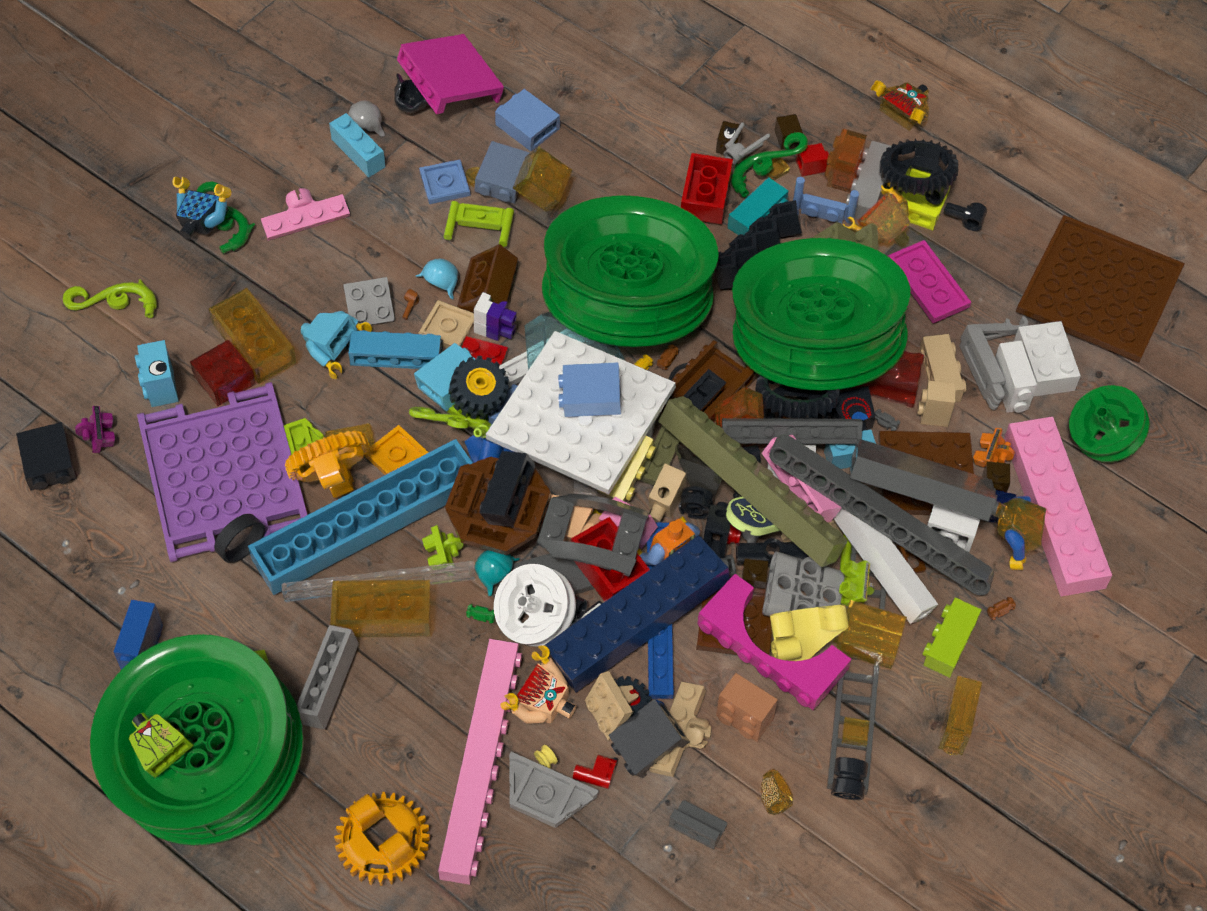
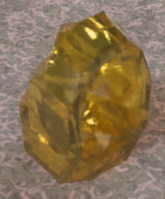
[761,769,793,815]

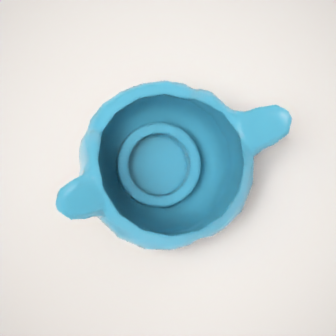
[416,258,458,299]

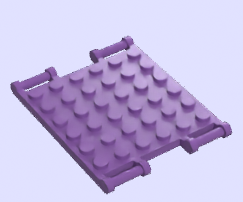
[137,382,307,562]

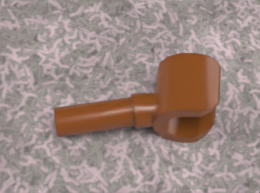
[402,289,419,320]

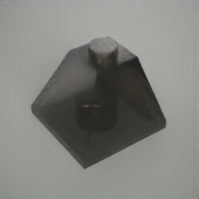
[675,445,722,498]

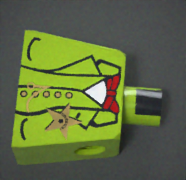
[129,713,194,778]

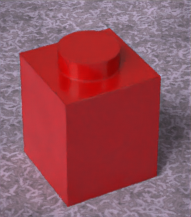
[796,143,830,177]

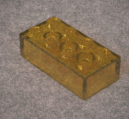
[209,288,297,384]
[330,580,431,637]

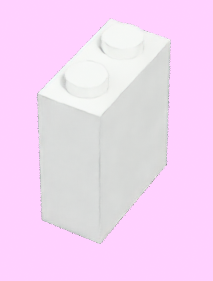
[995,340,1037,413]

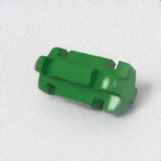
[466,604,495,623]

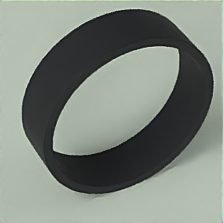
[214,513,265,563]

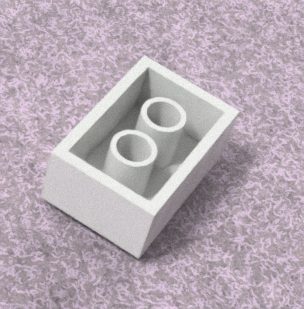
[1014,321,1080,397]

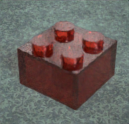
[190,339,256,407]

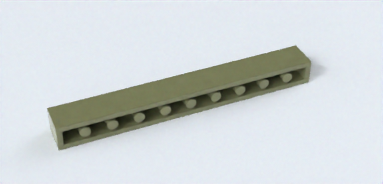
[658,396,848,567]

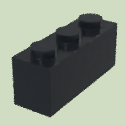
[479,451,536,527]

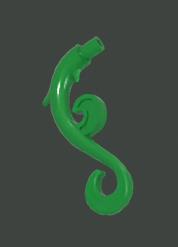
[731,132,808,197]
[197,181,255,254]

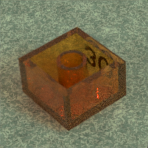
[824,129,867,193]

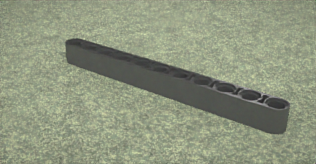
[769,435,994,595]

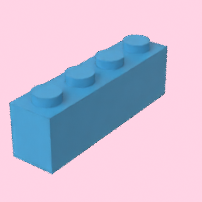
[349,330,442,369]

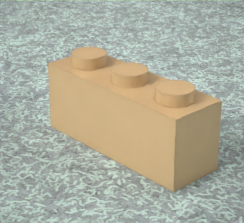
[919,334,966,402]

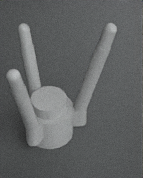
[724,122,770,165]

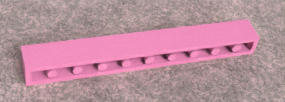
[438,639,522,885]

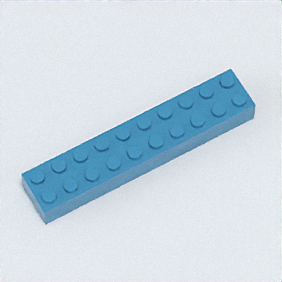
[248,439,472,595]

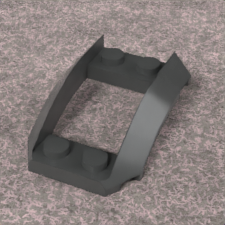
[537,494,648,577]

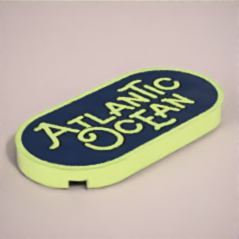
[726,497,780,536]

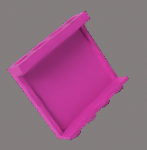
[397,34,504,114]

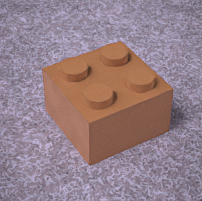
[716,673,778,742]

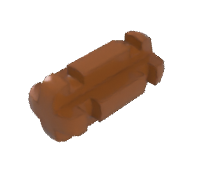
[657,344,679,370]
[987,597,1016,620]

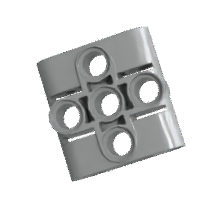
[762,551,845,617]

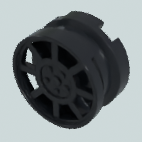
[678,486,714,519]

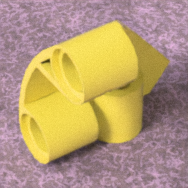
[770,605,849,661]

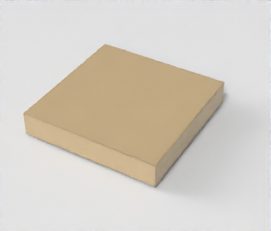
[418,300,474,348]

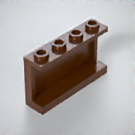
[661,340,756,423]

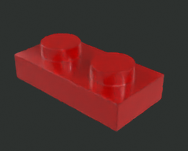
[461,336,508,365]

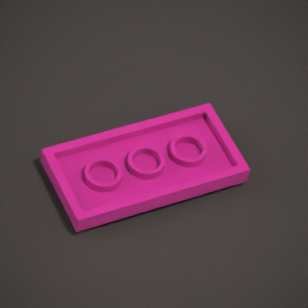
[888,240,971,323]

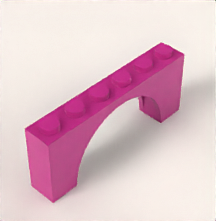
[697,574,852,711]

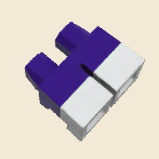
[474,292,517,341]

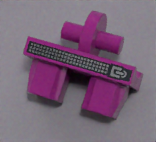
[75,406,115,453]

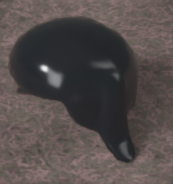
[394,73,428,114]

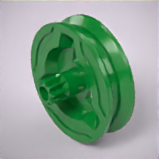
[1069,385,1150,462]

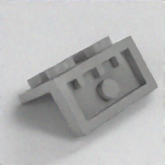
[343,277,394,325]

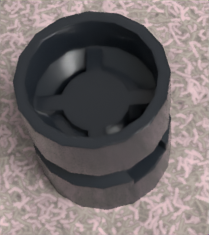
[831,757,868,800]

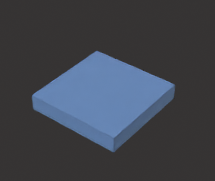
[419,160,470,204]

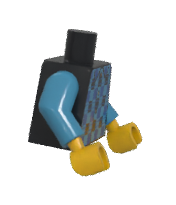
[173,177,232,240]

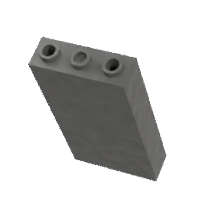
[850,438,999,521]

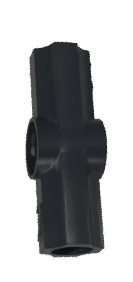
[736,538,809,568]

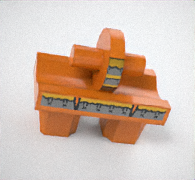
[973,428,1015,467]

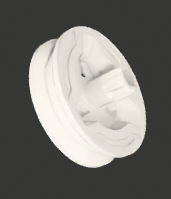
[494,564,576,647]

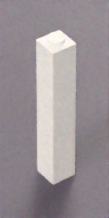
[833,508,938,624]

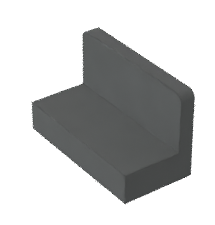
[669,800,727,850]

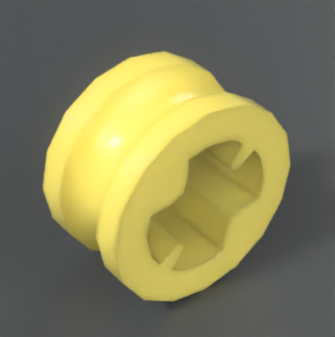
[534,745,558,769]

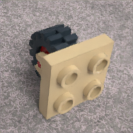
[585,671,651,741]

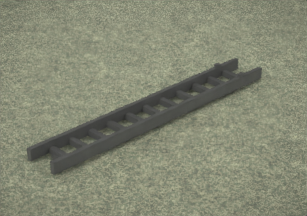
[826,539,891,795]

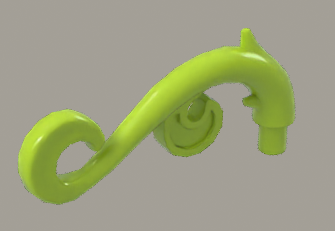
[62,279,157,318]
[409,407,492,438]

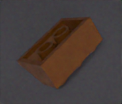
[457,244,518,313]

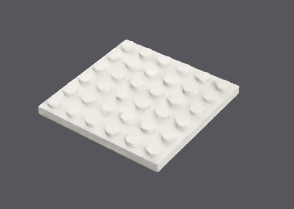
[486,331,676,494]

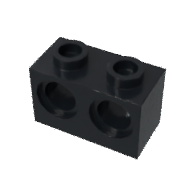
[684,369,727,412]

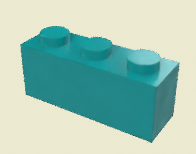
[727,177,789,235]

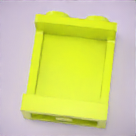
[895,168,951,230]

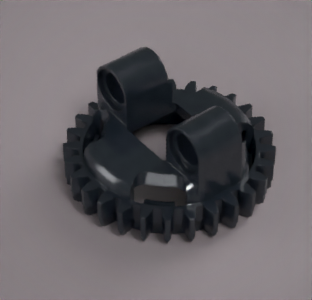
[879,138,959,205]
[755,375,840,419]

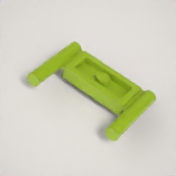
[443,201,514,247]

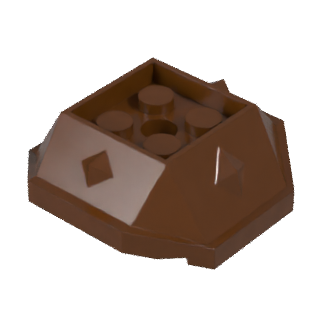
[445,457,551,555]

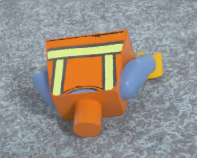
[637,516,700,566]

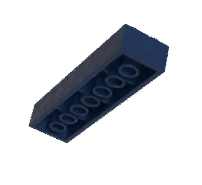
[544,535,730,693]

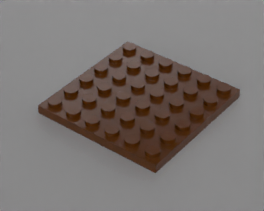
[1015,215,1185,363]

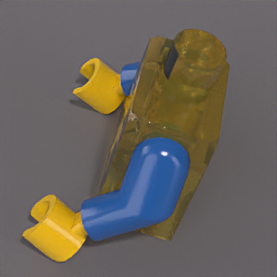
[994,496,1046,570]

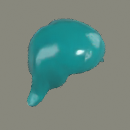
[474,550,520,597]

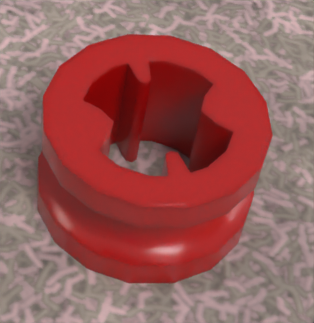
[727,524,742,546]

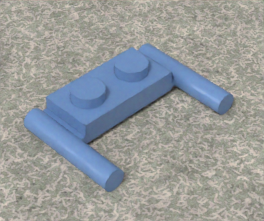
[793,177,859,224]

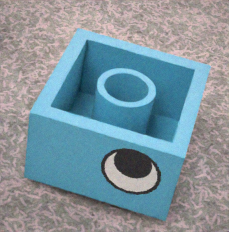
[135,340,179,407]

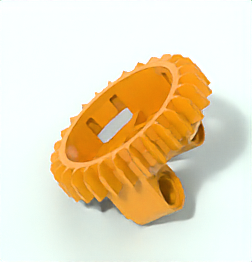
[285,431,370,498]
[334,792,430,886]

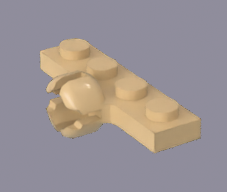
[649,682,711,777]

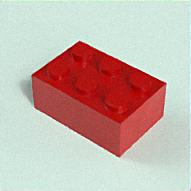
[681,153,733,224]
[570,517,650,602]

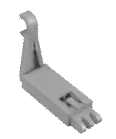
[959,316,1028,410]

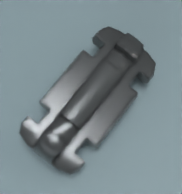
[875,409,900,431]

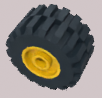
[448,356,509,419]

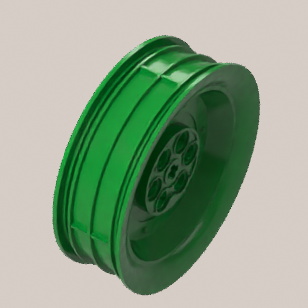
[542,195,718,347]
[732,238,911,390]
[90,634,304,846]

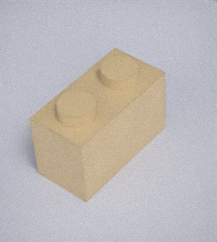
[917,380,956,427]

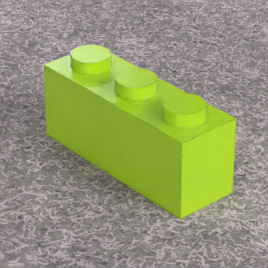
[922,598,982,678]

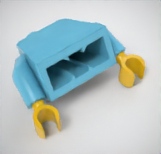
[301,311,372,379]

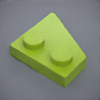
[283,418,324,455]

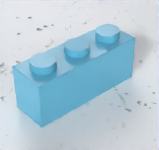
[329,113,385,177]

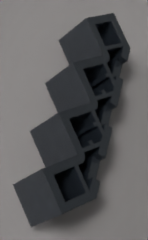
[715,200,802,290]

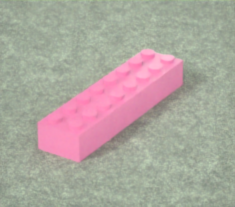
[1004,417,1112,597]

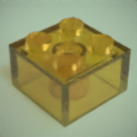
[513,146,572,211]

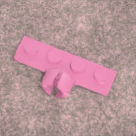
[261,188,350,241]

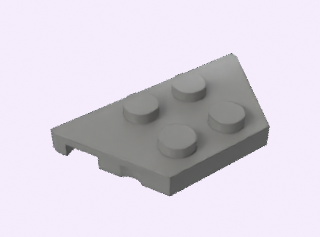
[509,752,599,828]

